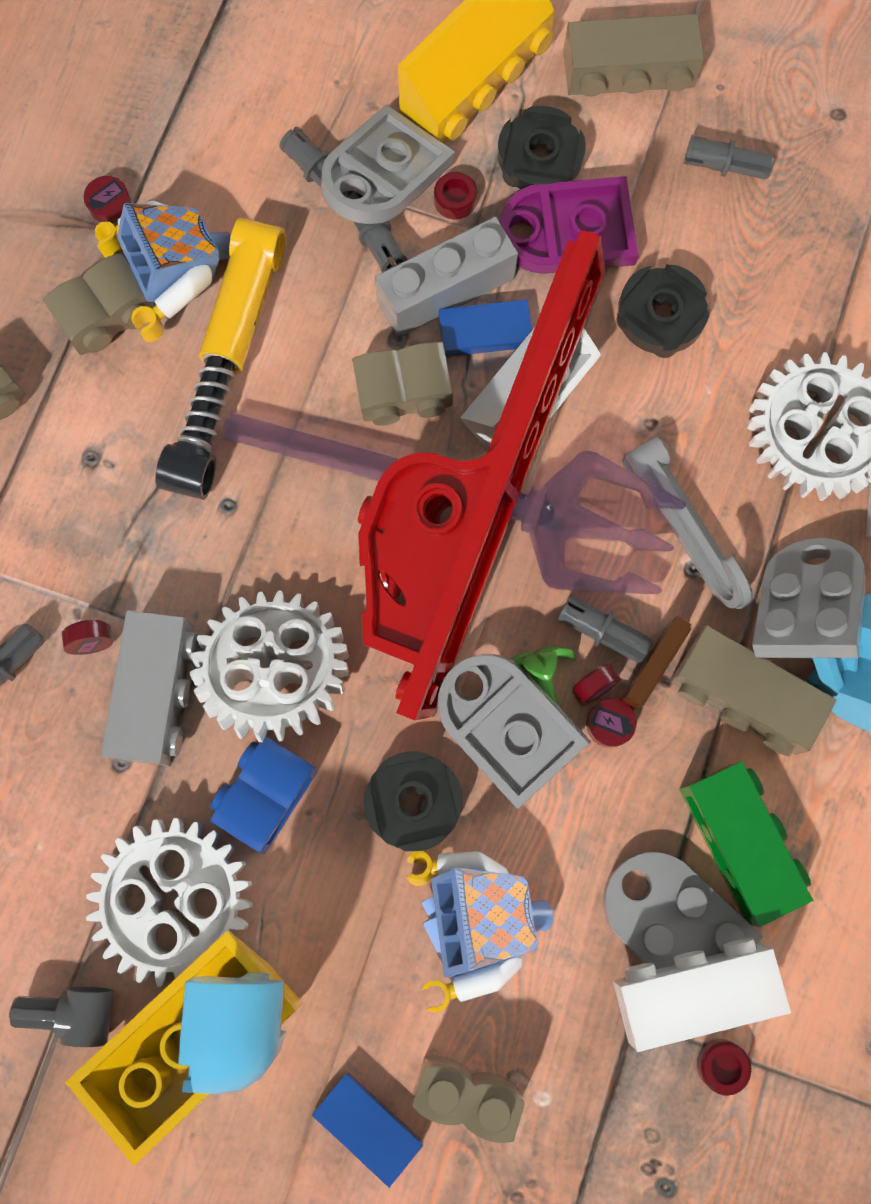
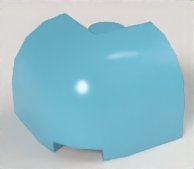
[806,594,871,732]
[179,972,286,1094]

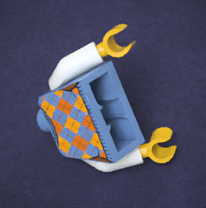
[95,201,231,342]
[406,851,553,1013]

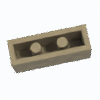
[563,14,704,96]
[670,626,837,756]

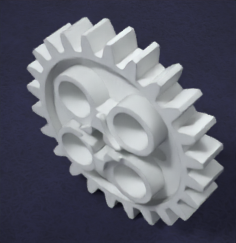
[746,352,871,501]
[190,590,349,742]
[86,818,253,987]

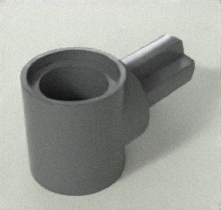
[9,987,114,1047]

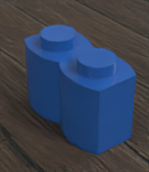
[210,736,318,854]

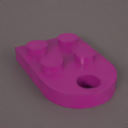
[500,176,639,274]

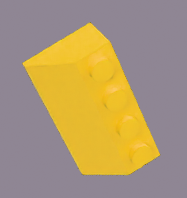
[398,0,555,144]
[65,930,303,1166]

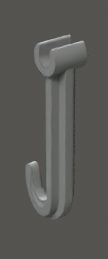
[621,436,754,609]

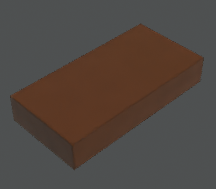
[620,616,692,711]

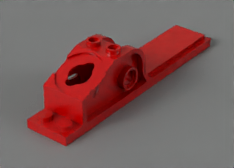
[358,230,606,721]

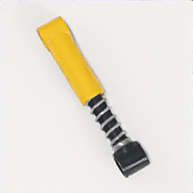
[155,217,286,500]

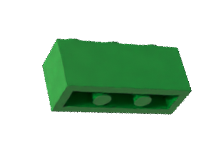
[679,761,814,927]

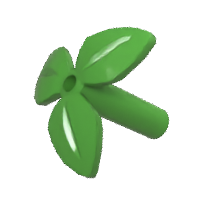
[511,646,575,705]

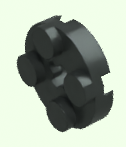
[497,106,586,189]
[616,264,709,358]
[364,752,463,851]

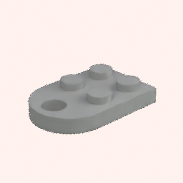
[321,104,455,224]
[752,538,866,658]
[438,654,591,809]
[603,852,763,969]

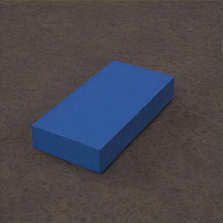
[439,300,532,357]
[312,1071,423,1188]

